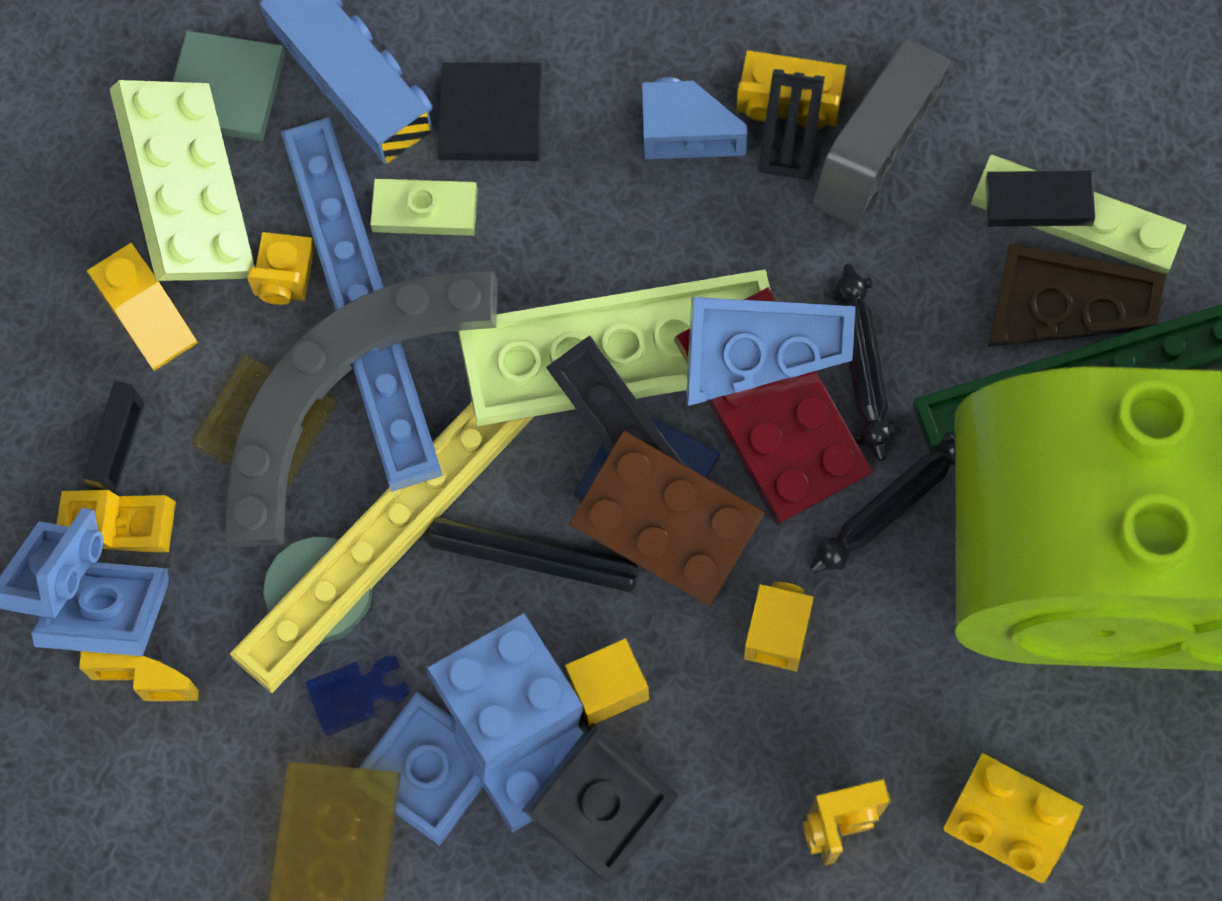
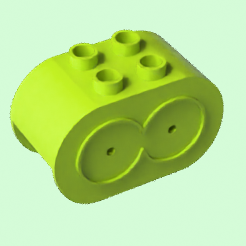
[955,367,1222,671]

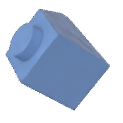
[642,77,747,159]

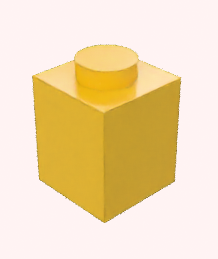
[744,582,814,672]
[565,638,649,726]

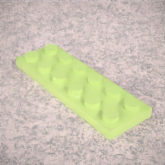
[457,270,771,426]

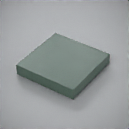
[173,31,286,141]

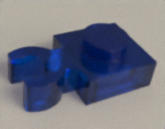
[305,656,410,737]

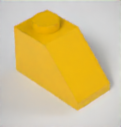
[87,243,198,371]

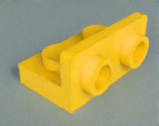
[736,50,846,129]
[803,779,890,865]

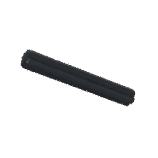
[428,517,639,592]

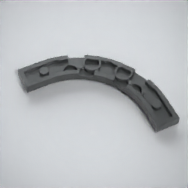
[225,271,497,548]

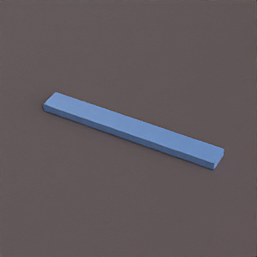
[281,117,443,492]

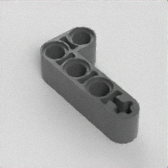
[812,38,954,230]

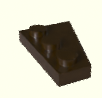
[988,243,1166,347]

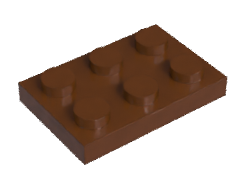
[569,430,765,606]

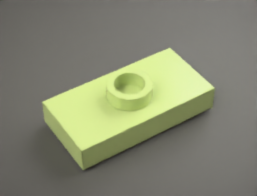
[371,179,478,236]

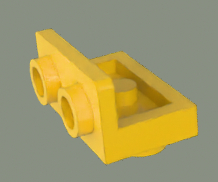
[944,753,1083,883]

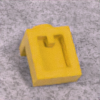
[247,232,315,305]

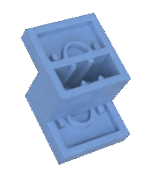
[427,614,583,833]

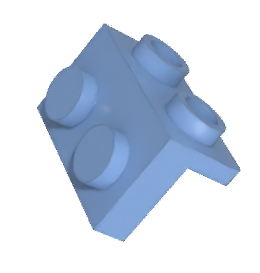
[0,508,103,619]

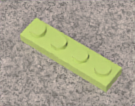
[971,154,1187,276]

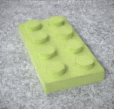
[110,80,255,281]

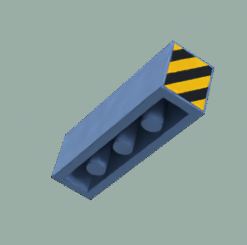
[259,0,432,165]

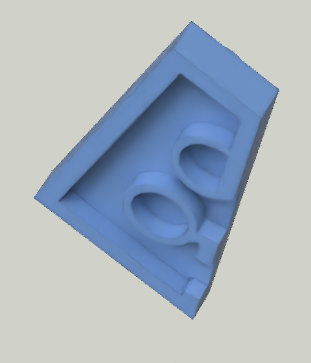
[685,297,855,406]

